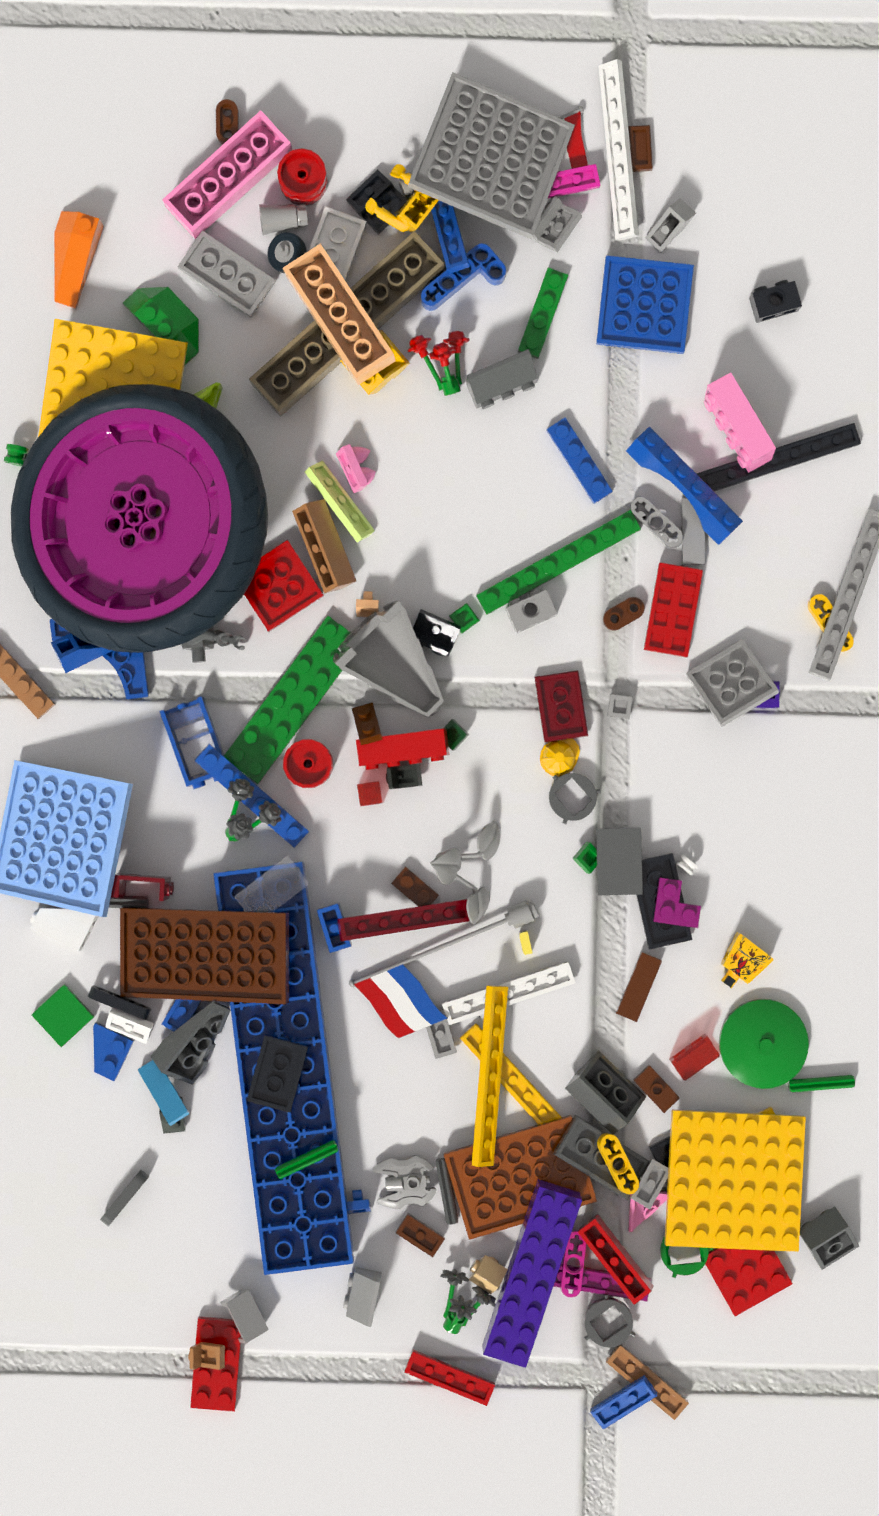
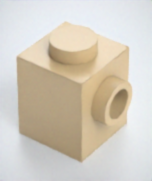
[469,1255,508,1294]

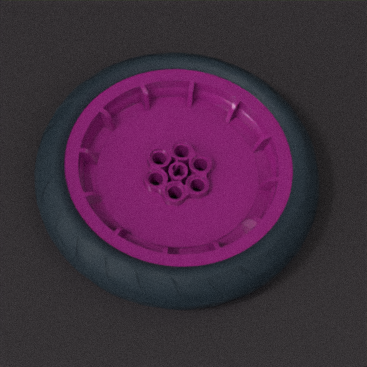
[11,384,268,653]

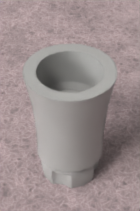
[259,204,308,236]

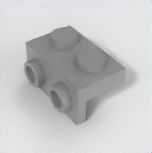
[533,196,582,253]

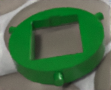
[660,1236,713,1278]

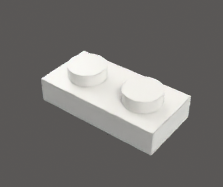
[105,1007,154,1044]

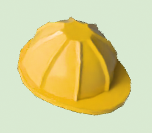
[540,739,580,777]

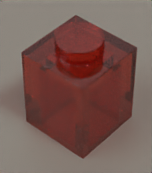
[357,781,383,806]

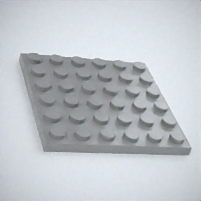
[407,72,575,240]

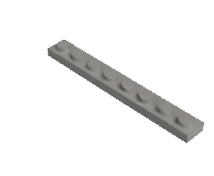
[808,508,879,681]

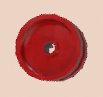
[277,148,328,205]
[283,739,333,788]

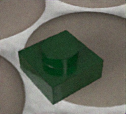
[444,719,470,751]

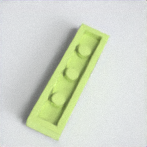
[305,460,375,543]

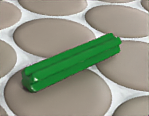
[789,1075,855,1092]
[275,1140,339,1179]

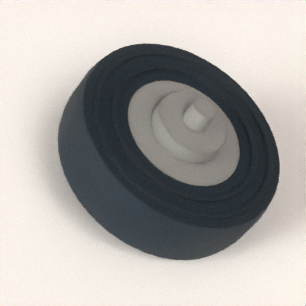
[267,232,307,273]

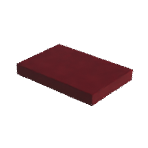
[534,670,588,743]

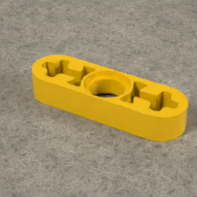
[808,594,854,652]
[597,1133,639,1195]

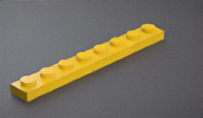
[472,986,508,1167]

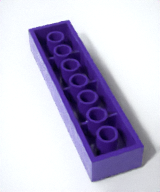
[482,1179,582,1368]

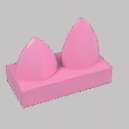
[336,444,376,493]

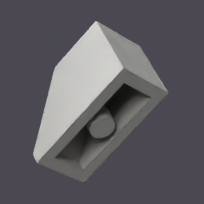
[645,198,696,252]

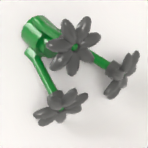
[440,1269,496,1334]

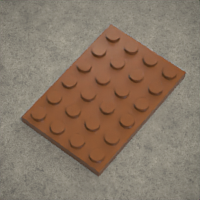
[444,1115,597,1240]

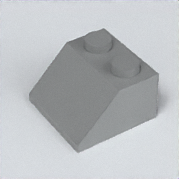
[343,1267,382,1327]

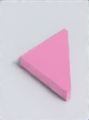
[628,1191,667,1232]

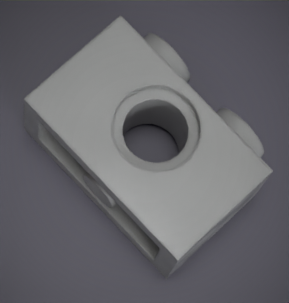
[506,588,558,634]

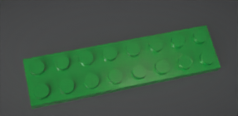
[224,616,351,784]

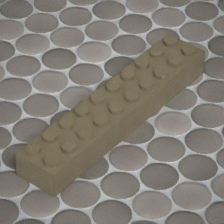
[249,231,444,417]

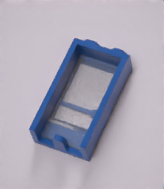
[159,696,224,790]

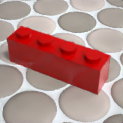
[356,728,450,770]
[578,1214,654,1305]

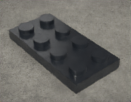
[636,853,693,950]

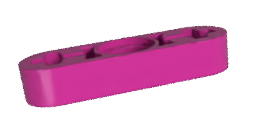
[560,1231,586,1297]

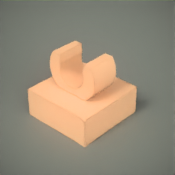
[356,591,379,617]

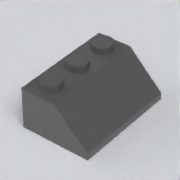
[466,349,538,409]
[565,1051,646,1135]

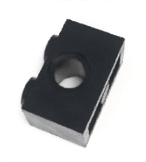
[749,280,802,323]

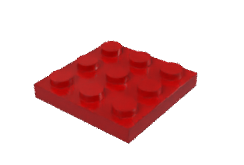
[244,540,324,632]
[706,1248,793,1316]

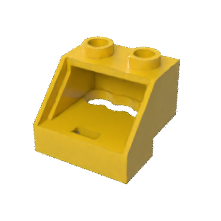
[340,330,410,395]

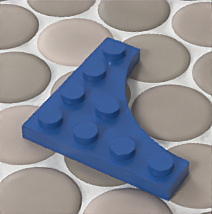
[49,619,149,700]

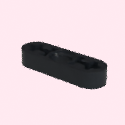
[88,986,152,1020]

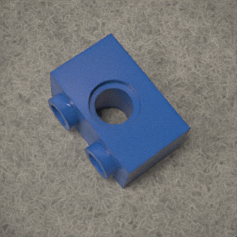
[317,903,352,953]

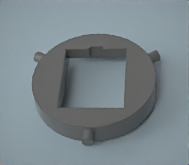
[549,773,601,824]
[584,1294,636,1347]

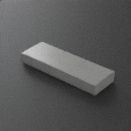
[681,498,705,565]

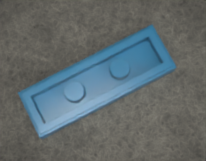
[138,1060,190,1126]

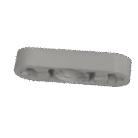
[631,497,683,548]

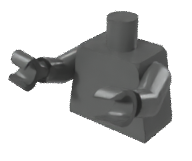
[182,626,246,663]

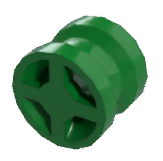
[4,444,29,466]

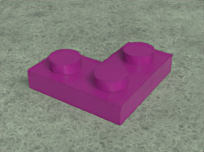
[653,877,701,928]

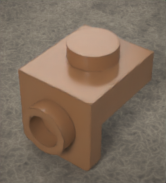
[188,1342,225,1370]

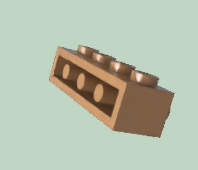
[292,499,356,594]

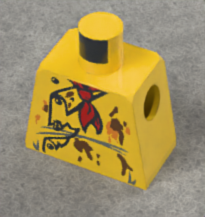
[721,932,774,989]

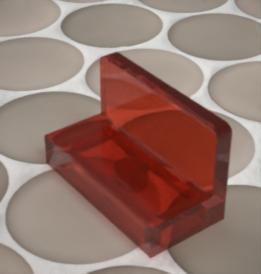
[669,1034,720,1081]

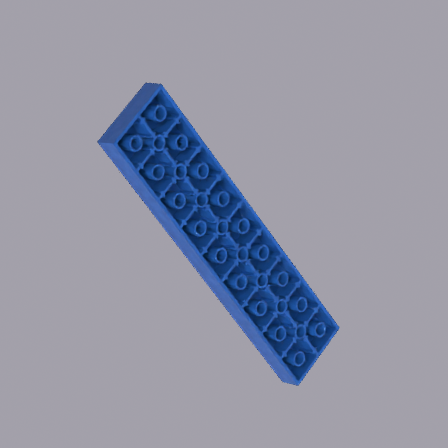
[213,861,354,1275]

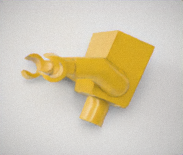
[365,164,439,233]

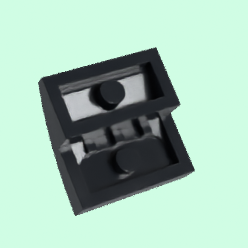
[346,169,408,235]

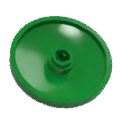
[719,999,809,1089]

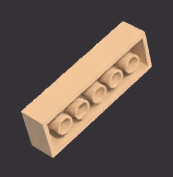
[283,243,396,385]

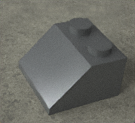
[800,1206,859,1270]

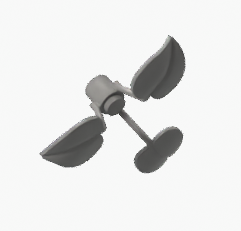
[430,821,500,924]

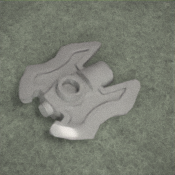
[372,1155,437,1209]

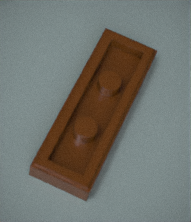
[616,952,662,1022]

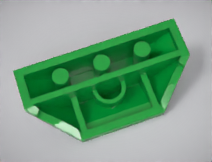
[123,287,199,366]

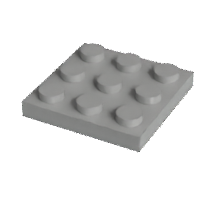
[686,639,779,727]

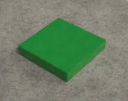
[32,984,95,1047]

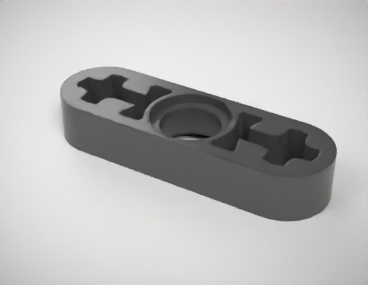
[100,1169,149,1227]

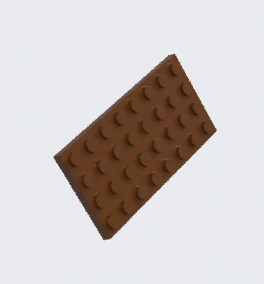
[120,908,289,1004]

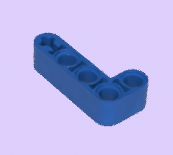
[421,243,506,311]

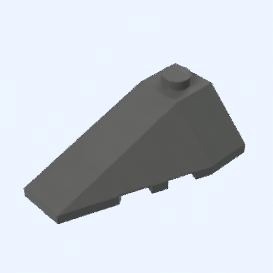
[151,1001,231,1085]

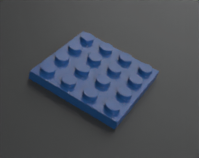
[596,255,694,354]

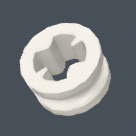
[676,855,698,876]

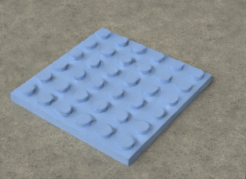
[0,760,133,917]

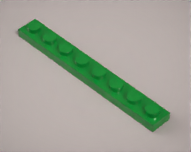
[476,510,641,615]

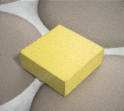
[519,930,533,955]

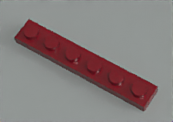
[337,899,470,941]

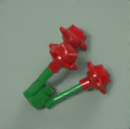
[407,331,470,396]

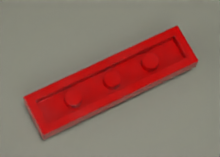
[404,1350,495,1406]

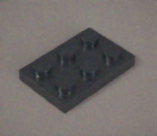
[247,1034,309,1113]

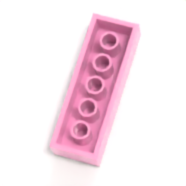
[162,110,292,239]

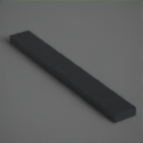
[696,423,861,492]

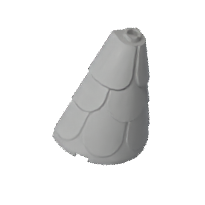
[333,601,444,717]

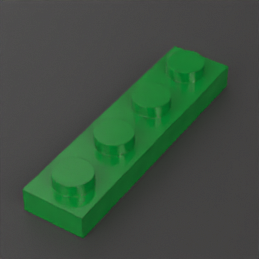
[518,268,568,359]

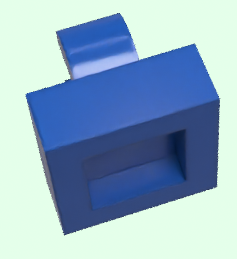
[347,1189,371,1214]

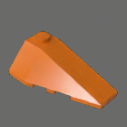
[54,211,104,309]

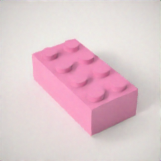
[703,372,776,473]

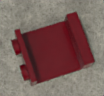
[111,873,174,901]

